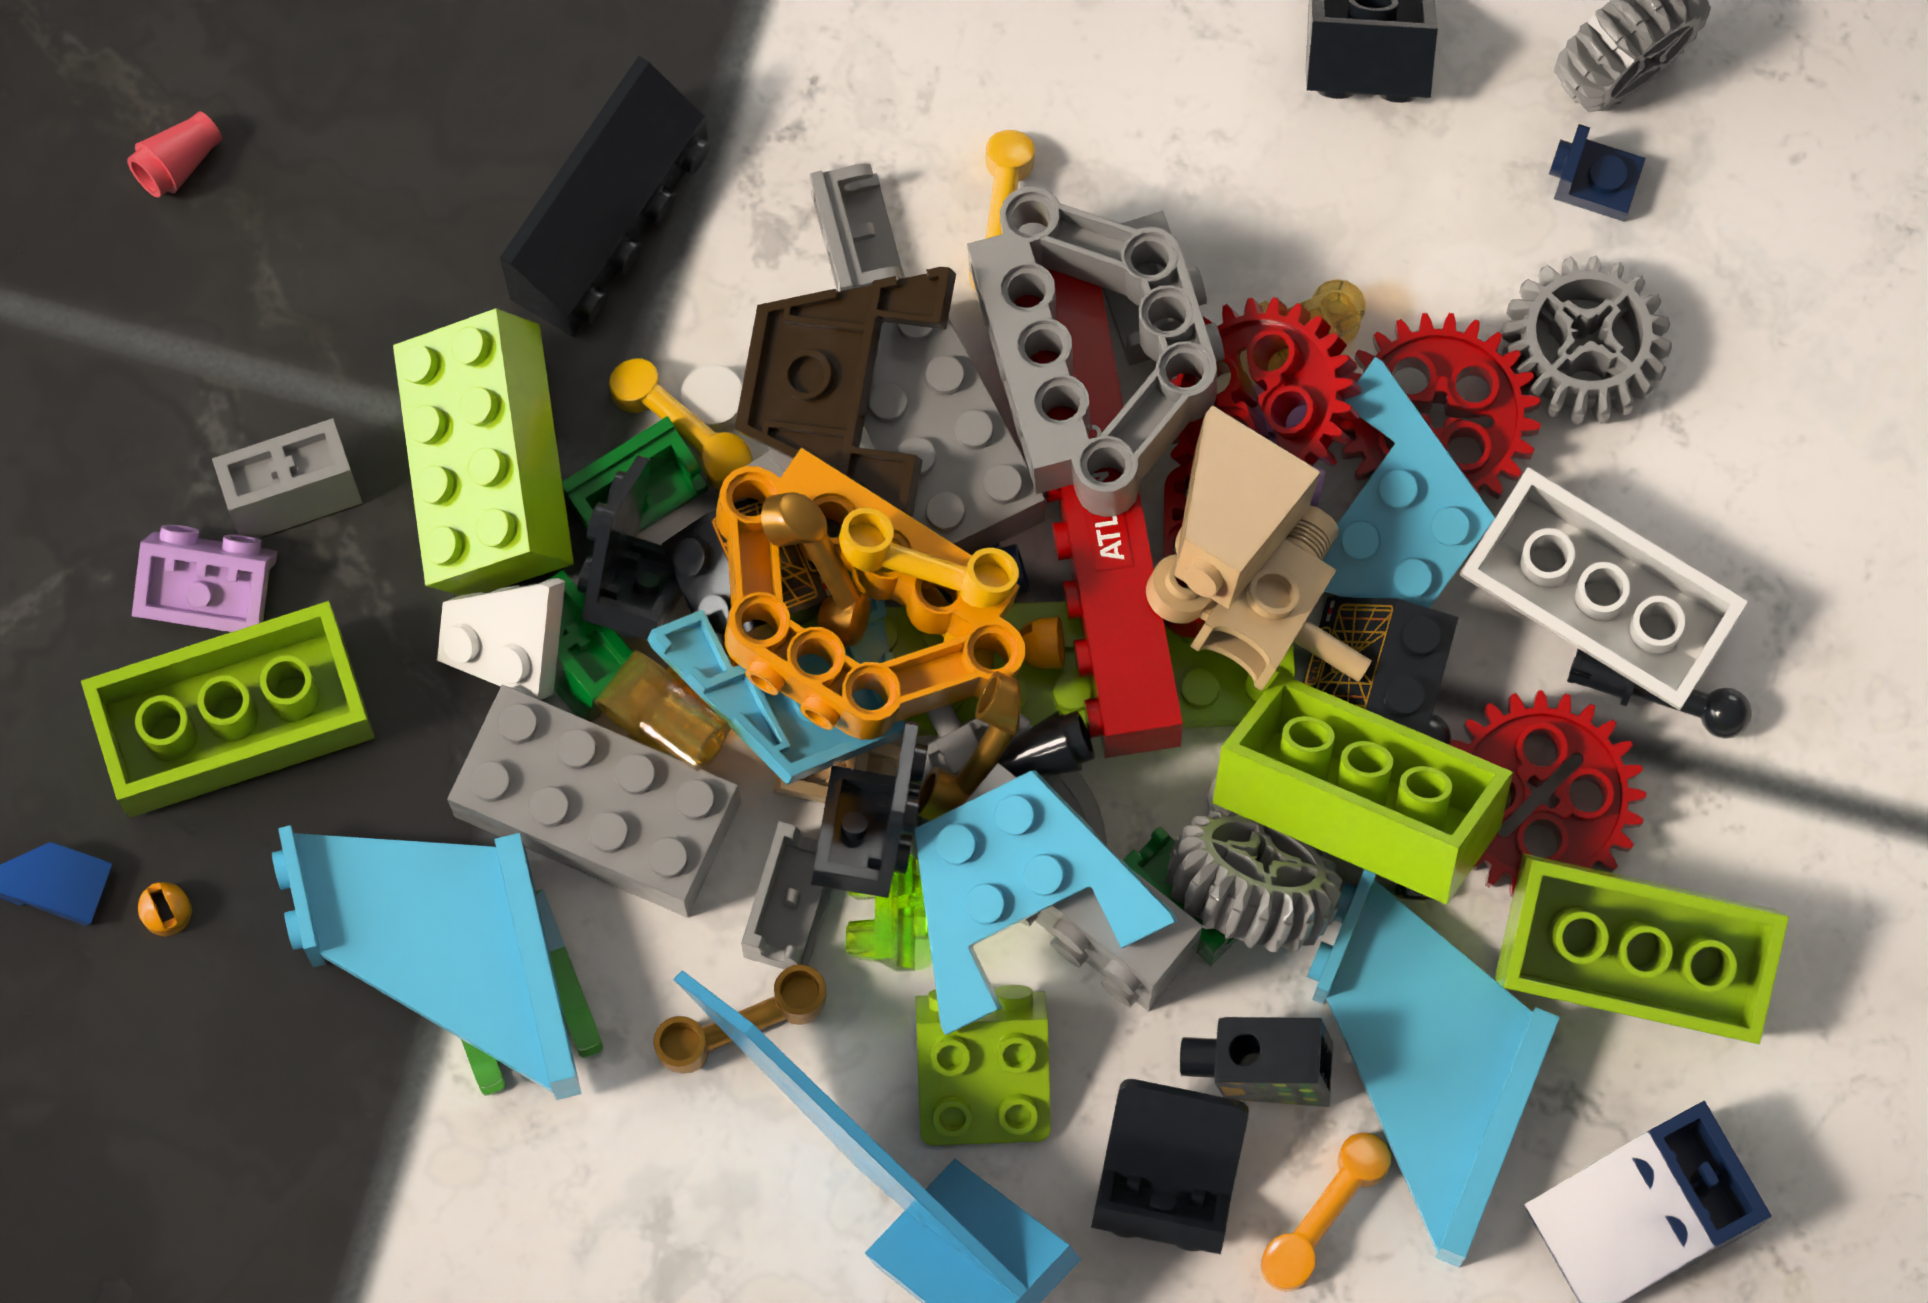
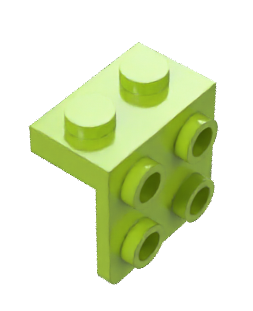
[915,985,1051,1145]

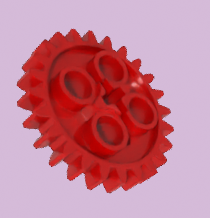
[1170,297,1362,477]
[1339,313,1541,500]
[1449,690,1646,897]

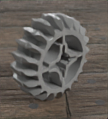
[1554,0,1711,112]
[1501,255,1672,425]
[1165,811,1342,952]

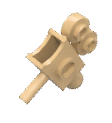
[1146,506,1372,691]

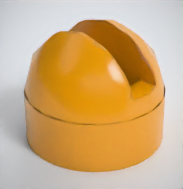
[1020,616,1065,669]
[137,882,192,936]

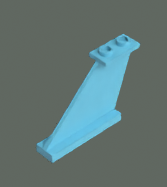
[272,825,582,1100]
[1307,869,1560,1267]

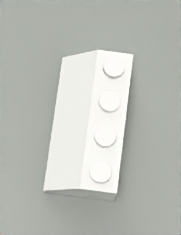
[1460,467,1748,711]

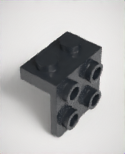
[577,455,683,640]
[811,720,928,898]
[1091,1079,1249,1254]

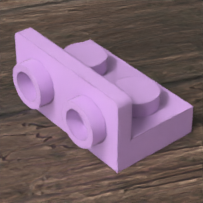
[132,525,278,632]

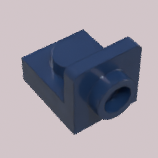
[1549,124,1646,222]

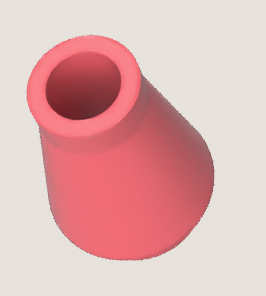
[127,111,222,198]

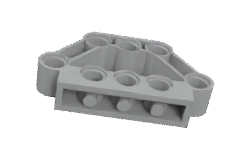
[967,186,1225,517]

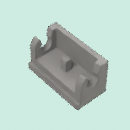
[810,163,905,292]
[212,418,362,538]
[741,821,832,970]

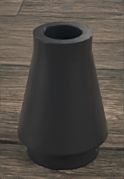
[997,710,1095,778]

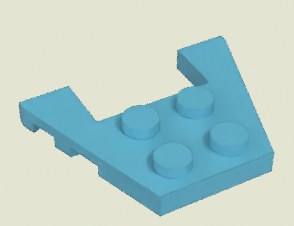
[1323,357,1495,608]
[647,571,905,785]
[915,771,1178,1035]

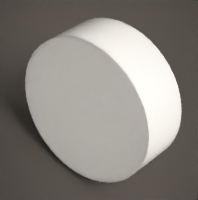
[681,364,742,431]

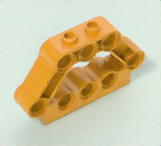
[716,448,1025,740]

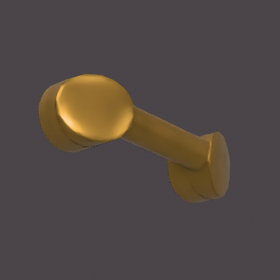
[761,492,870,648]
[917,671,1021,821]
[653,964,827,1074]

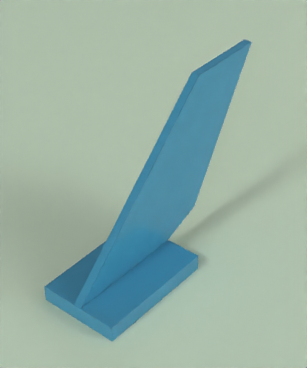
[673,970,1081,1303]

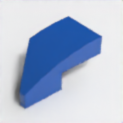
[0,842,112,926]

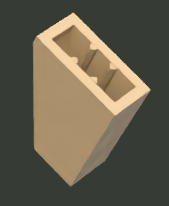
[1174,406,1321,609]

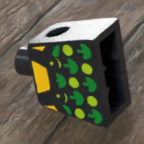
[1180,1017,1334,1107]

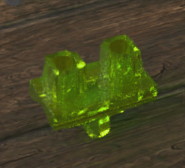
[845,854,929,972]

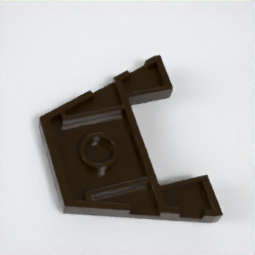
[734,267,956,517]

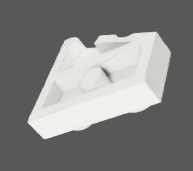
[437,578,565,700]

